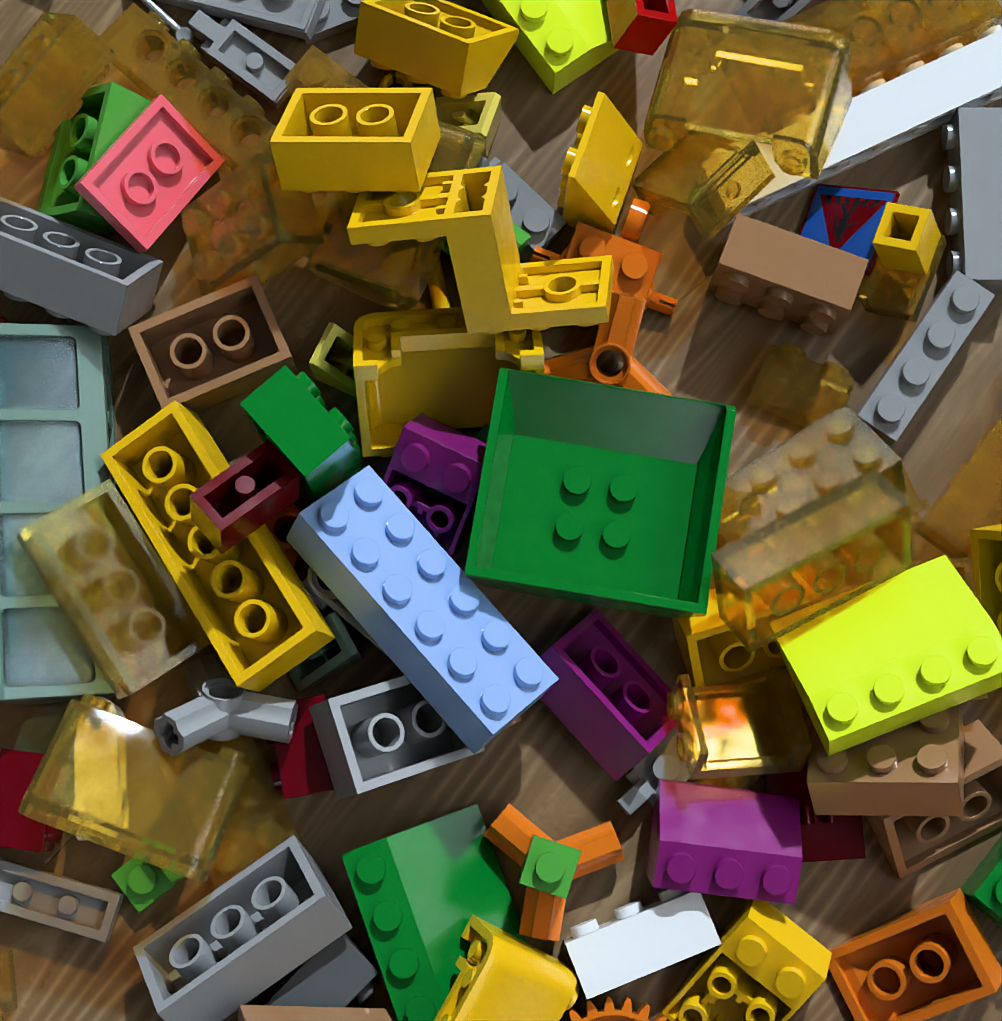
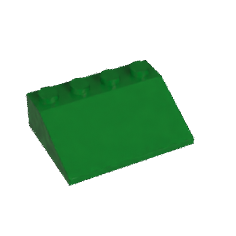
[341,804,527,1021]

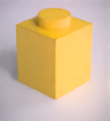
[872,202,941,275]

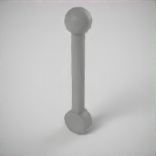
[140,0,194,47]

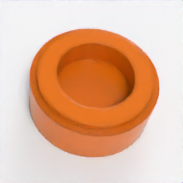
[620,197,651,243]

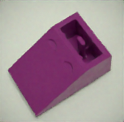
[383,413,486,560]

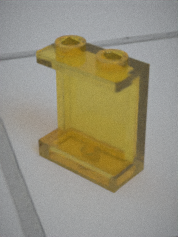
[630,124,775,239]
[667,666,812,780]

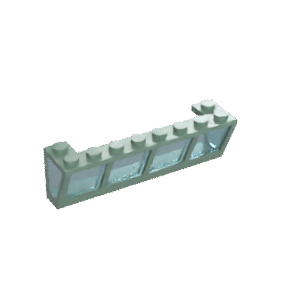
[0,323,132,706]

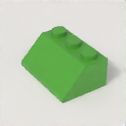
[36,82,151,234]

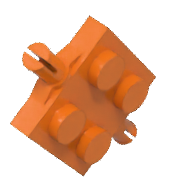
[530,222,678,328]

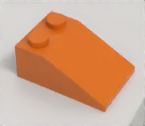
[829,888,1002,1021]

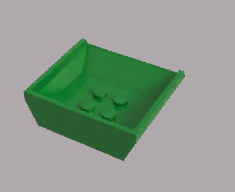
[464,367,736,618]

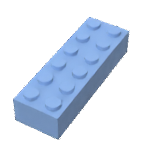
[286,465,559,754]

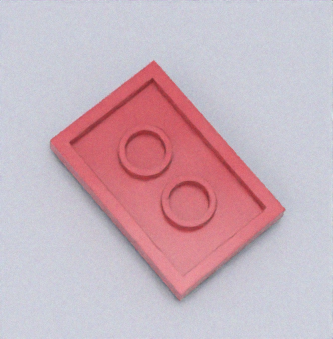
[73,94,225,254]

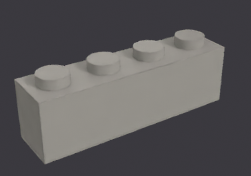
[941,107,1002,293]
[846,270,995,453]

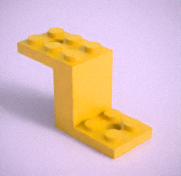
[347,165,614,335]

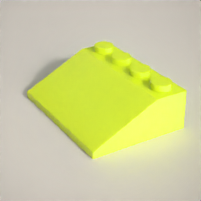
[481,0,620,94]
[769,555,1002,757]

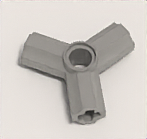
[153,654,298,756]

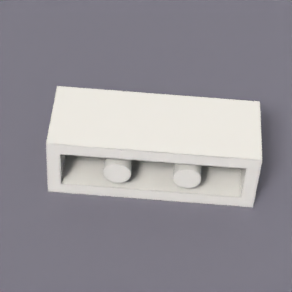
[563,889,721,999]

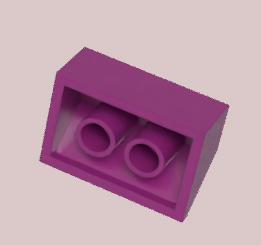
[540,608,690,782]
[644,778,803,905]

